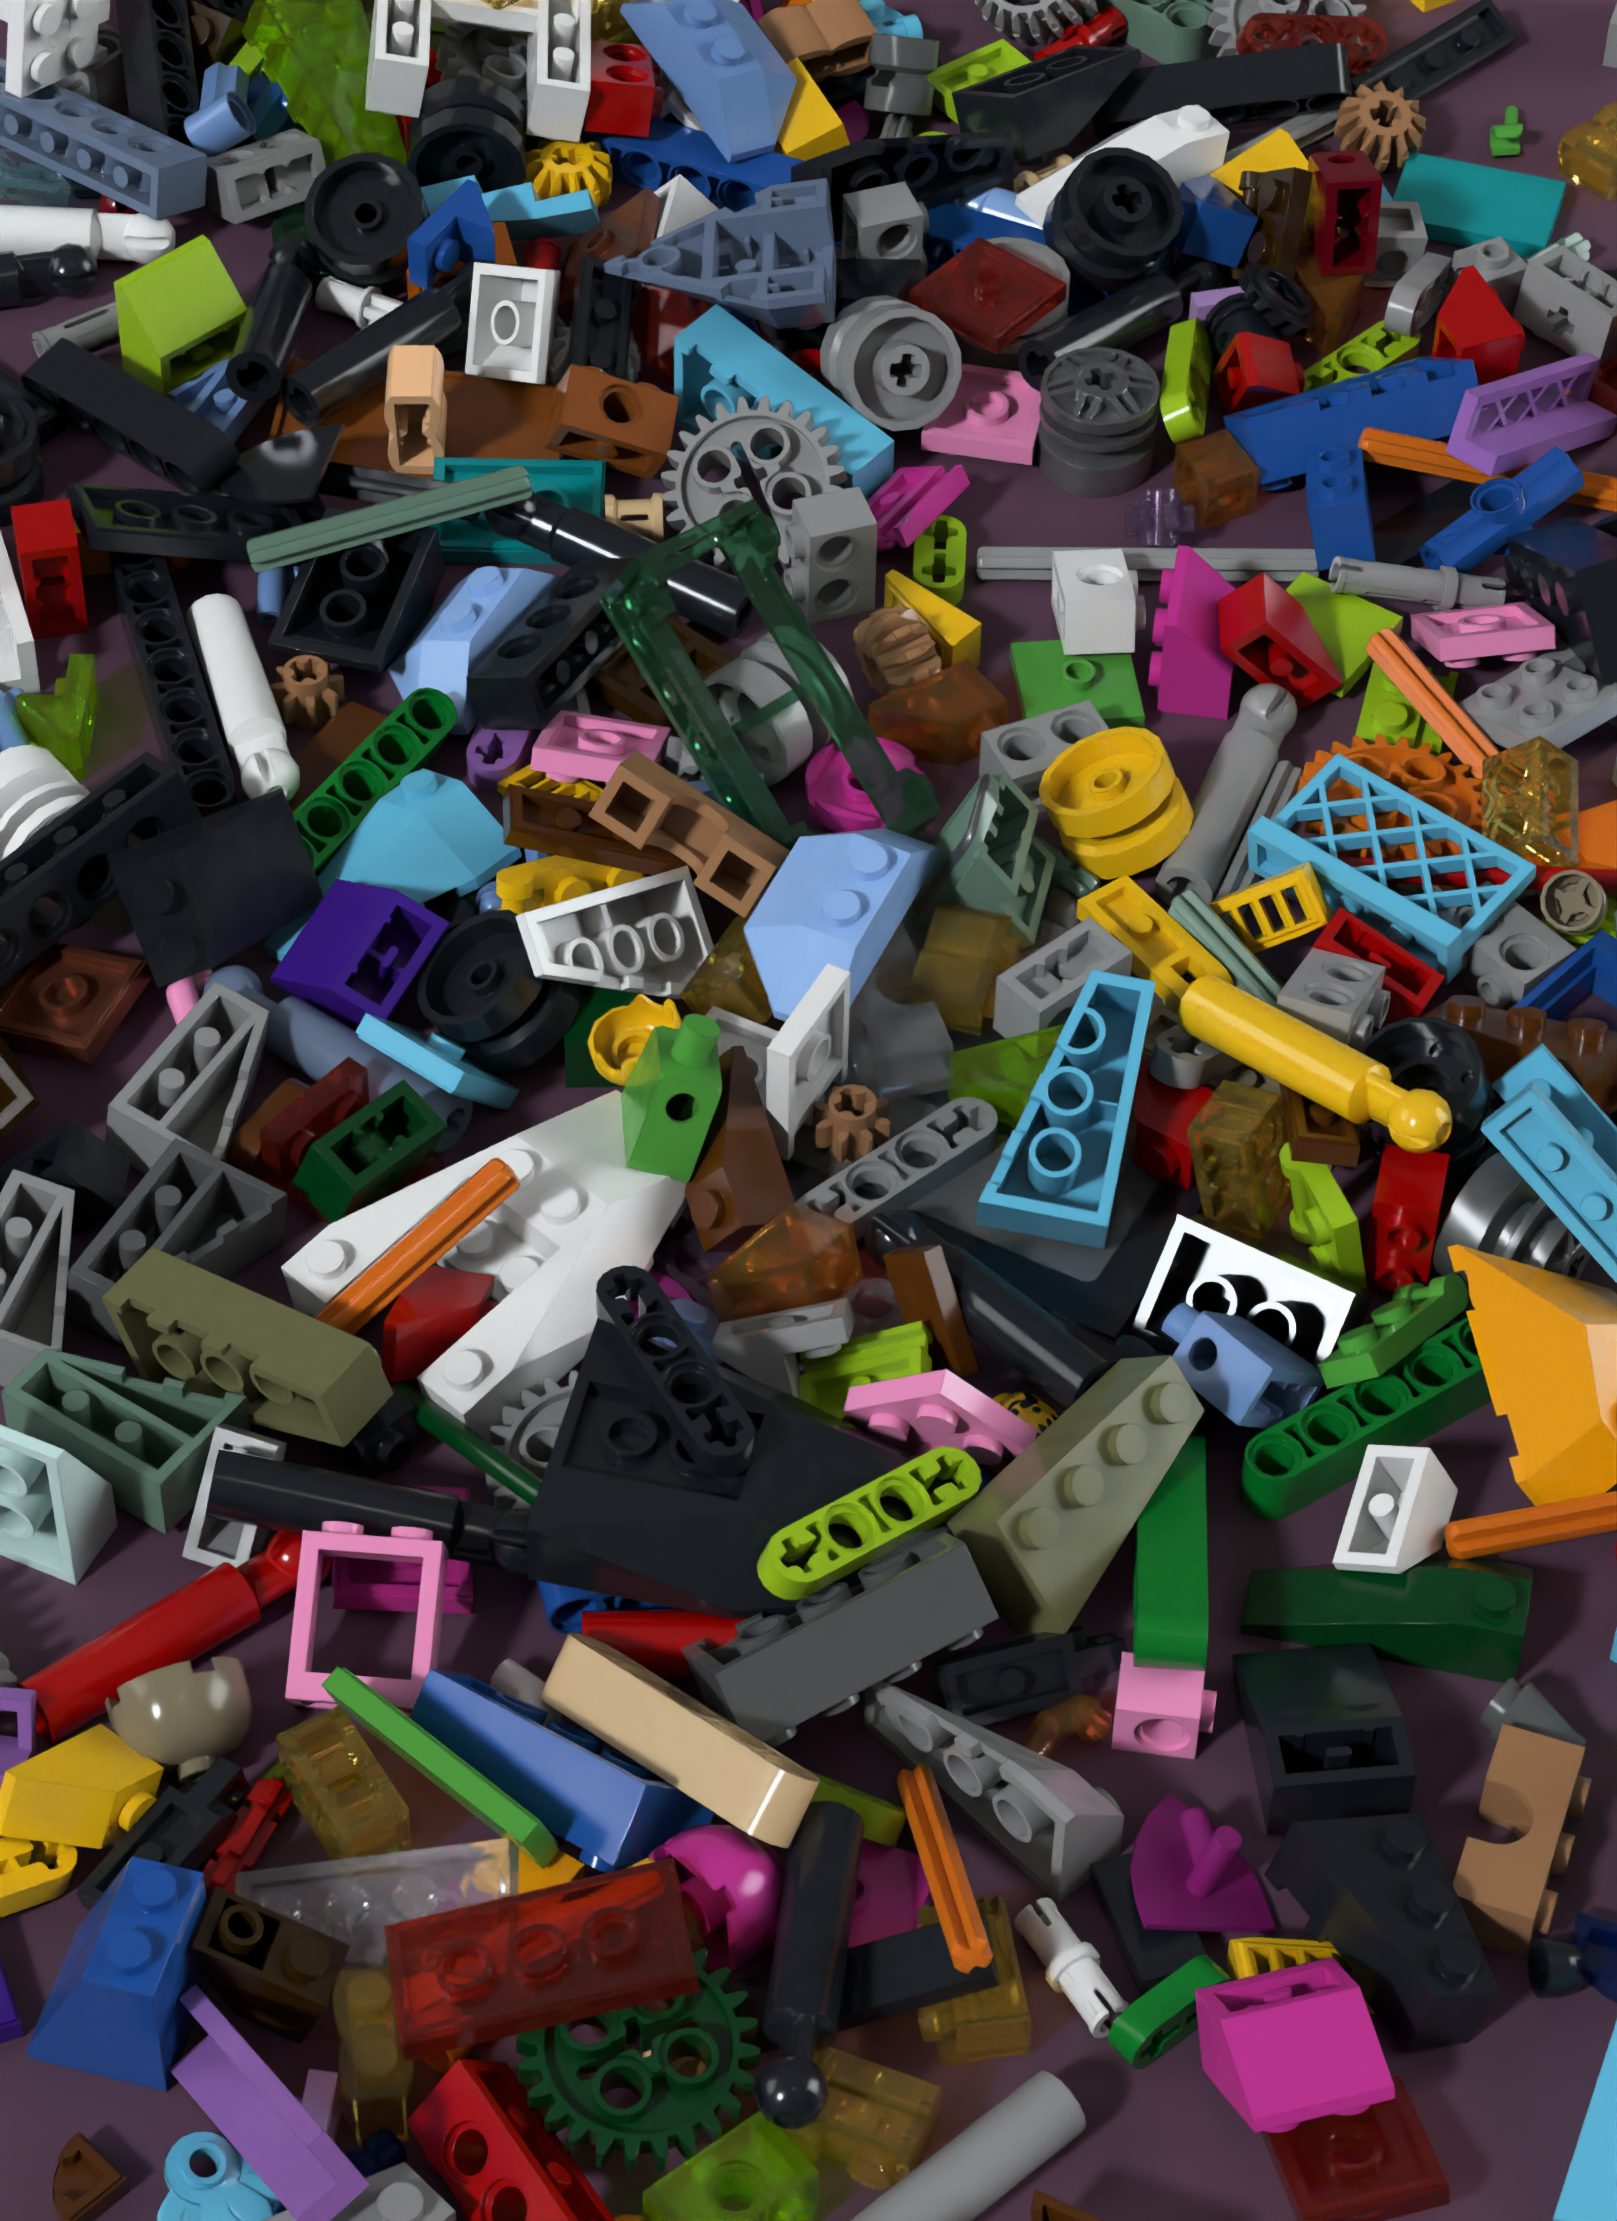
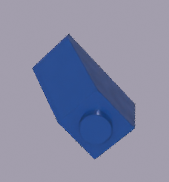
[1171,175,1258,268]

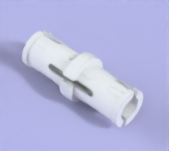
[1014,1897,1130,2038]

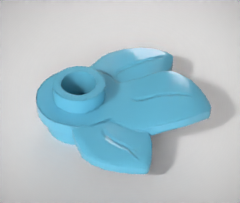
[157,2131,283,2221]

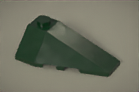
[1240,1556,1533,1683]

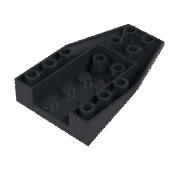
[526,1318,981,1619]

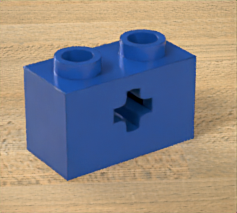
[1305,447,1376,571]

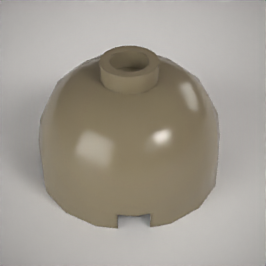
[105,1656,253,1784]

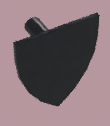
[215,423,345,523]

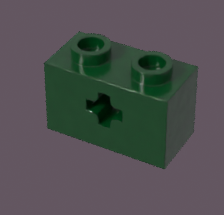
[292,1079,447,1224]

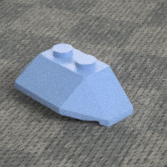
[388,566,562,735]
[744,828,940,1022]

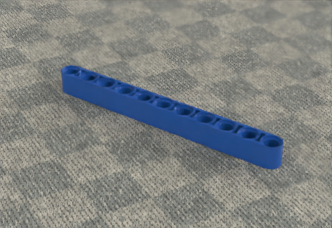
[581,119,1117,316]

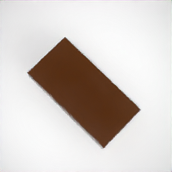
[882,1245,979,1379]

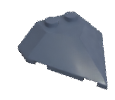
[603,178,837,330]

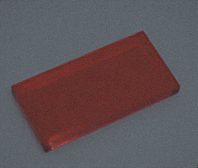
[384,1858,700,2061]

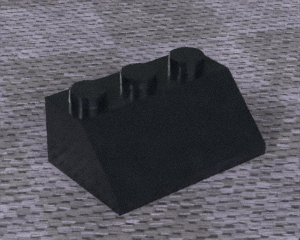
[1128,1214,1375,1404]

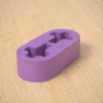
[466,718,538,791]

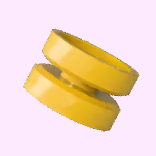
[1038,726,1195,880]

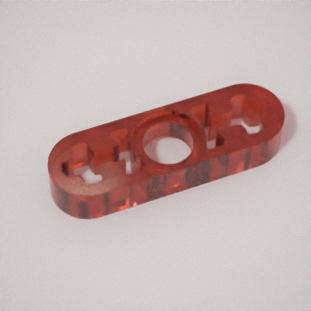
[1236,13,1388,72]

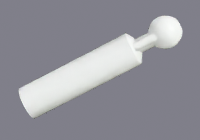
[0,205,176,265]
[185,593,300,801]

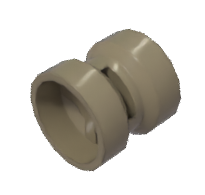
[1540,869,1608,936]

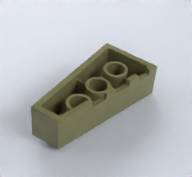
[101,1246,394,1447]
[947,1355,1205,1634]

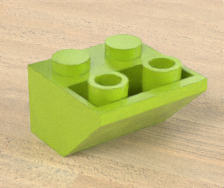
[114,234,248,399]

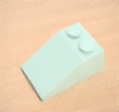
[0,1425,118,1585]

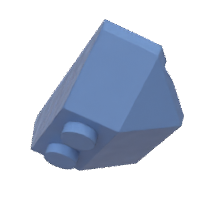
[620,0,797,163]

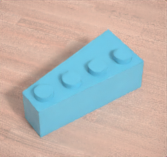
[674,303,894,501]
[976,970,1156,1249]

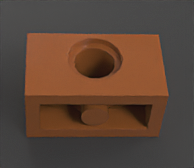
[544,364,679,480]

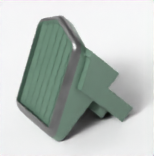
[914,770,1056,952]

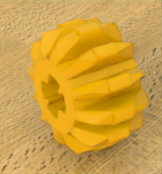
[524,136,613,210]

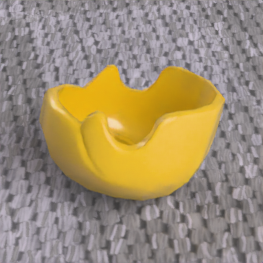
[587,994,682,1087]

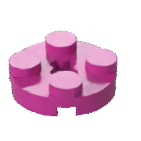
[805,736,926,833]

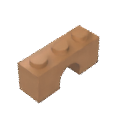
[588,751,790,918]
[1453,1724,1592,1958]

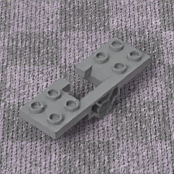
[1458,643,1617,762]

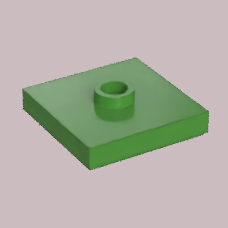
[1010,639,1145,729]

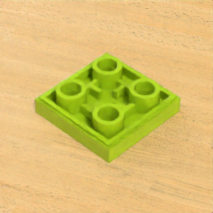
[1285,571,1403,698]

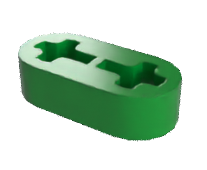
[1107,1954,1234,2069]

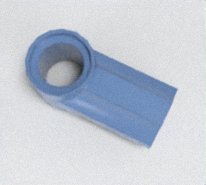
[184,62,257,158]

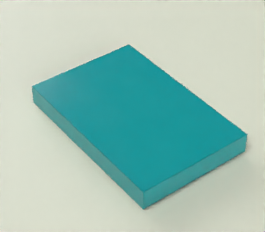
[1393,152,1566,258]
[430,457,606,565]

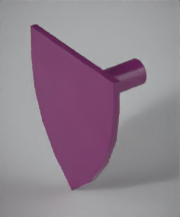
[1130,1793,1276,1934]

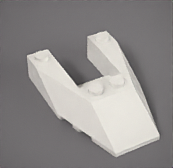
[365,0,591,143]
[281,1089,688,1442]

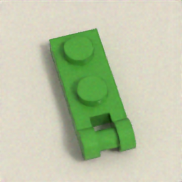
[1317,1273,1468,1389]

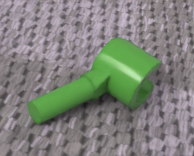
[1489,105,1523,157]

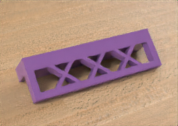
[1445,352,1617,477]
[169,1984,370,2221]

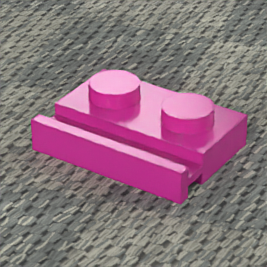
[867,465,970,552]

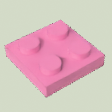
[921,363,1041,466]
[1410,602,1556,668]
[530,710,671,785]
[843,1369,1037,1465]

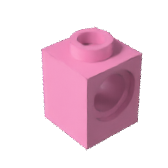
[1111,1652,1217,1759]

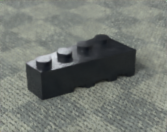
[1504,517,1617,685]

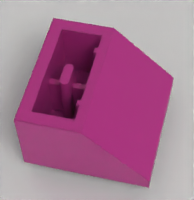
[1148,545,1236,720]
[1194,1957,1395,2133]

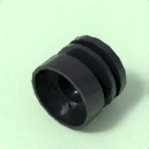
[1358,1017,1500,1188]

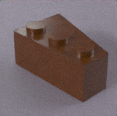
[1425,995,1617,1116]

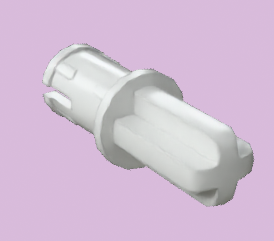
[315,276,404,329]

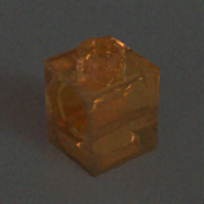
[1172,429,1259,529]

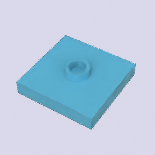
[355,1013,520,1110]

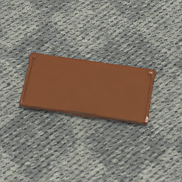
[267,357,559,479]

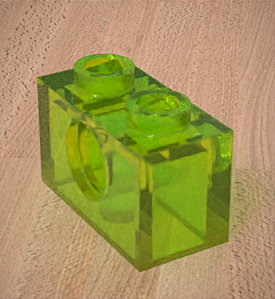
[643,2111,819,2221]

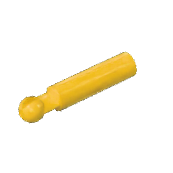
[1178,974,1452,1154]

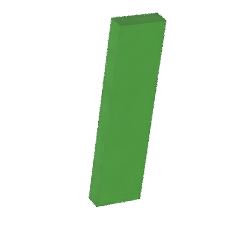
[321,1666,560,1869]

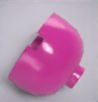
[649,1824,785,1973]

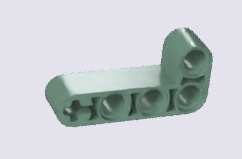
[1081,0,1222,65]

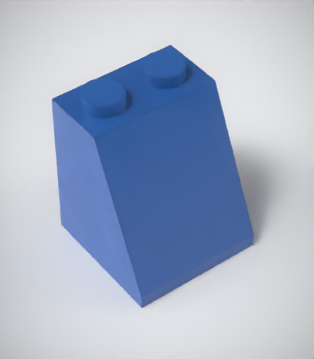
[26,1856,210,2092]

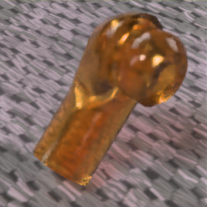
[1019,1694,1112,1759]

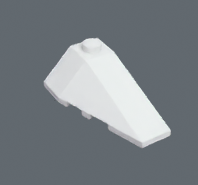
[1015,104,1230,229]
[515,865,726,999]

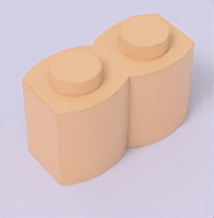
[384,345,447,474]

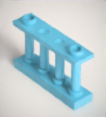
[1480,1043,1617,1283]

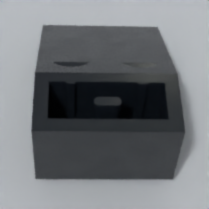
[1232,1643,1416,1835]

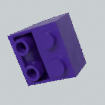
[270,879,450,1031]

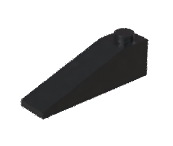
[791,131,1014,243]

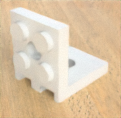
[0,0,110,98]
[706,963,851,1161]

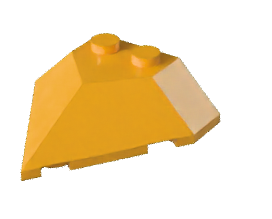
[1447,1244,1617,1506]

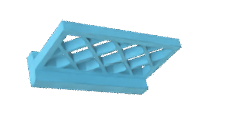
[1247,753,1536,985]

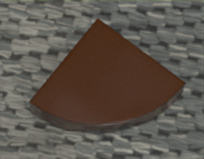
[53,2131,130,2221]

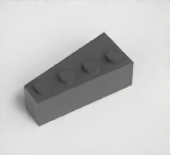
[680,1532,999,1748]

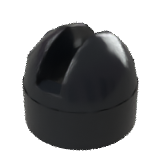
[1528,1939,1588,1998]

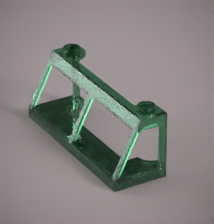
[599,498,943,851]

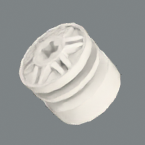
[0,744,90,905]

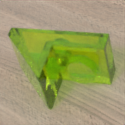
[15,654,99,781]

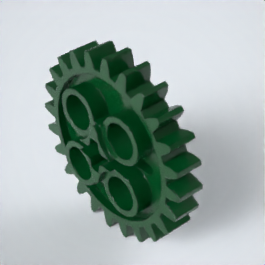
[516,1930,761,2173]

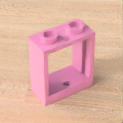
[285,1521,449,1716]

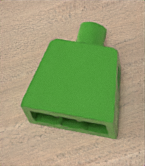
[621,1014,722,1183]

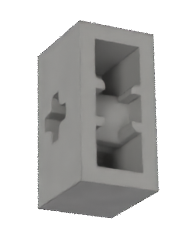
[1512,245,1617,371]

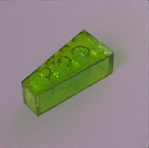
[242,0,407,168]

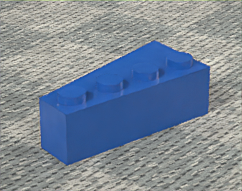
[1223,356,1484,491]

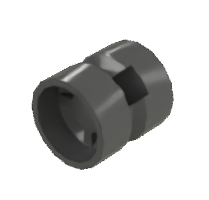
[864,33,940,116]

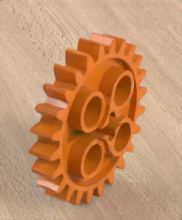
[1297,734,1494,860]

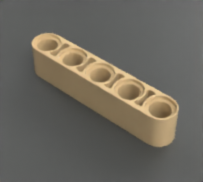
[540,1631,820,1848]

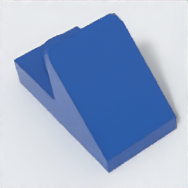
[407,179,496,289]

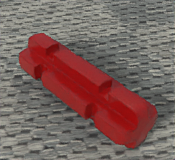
[202,1777,293,1900]

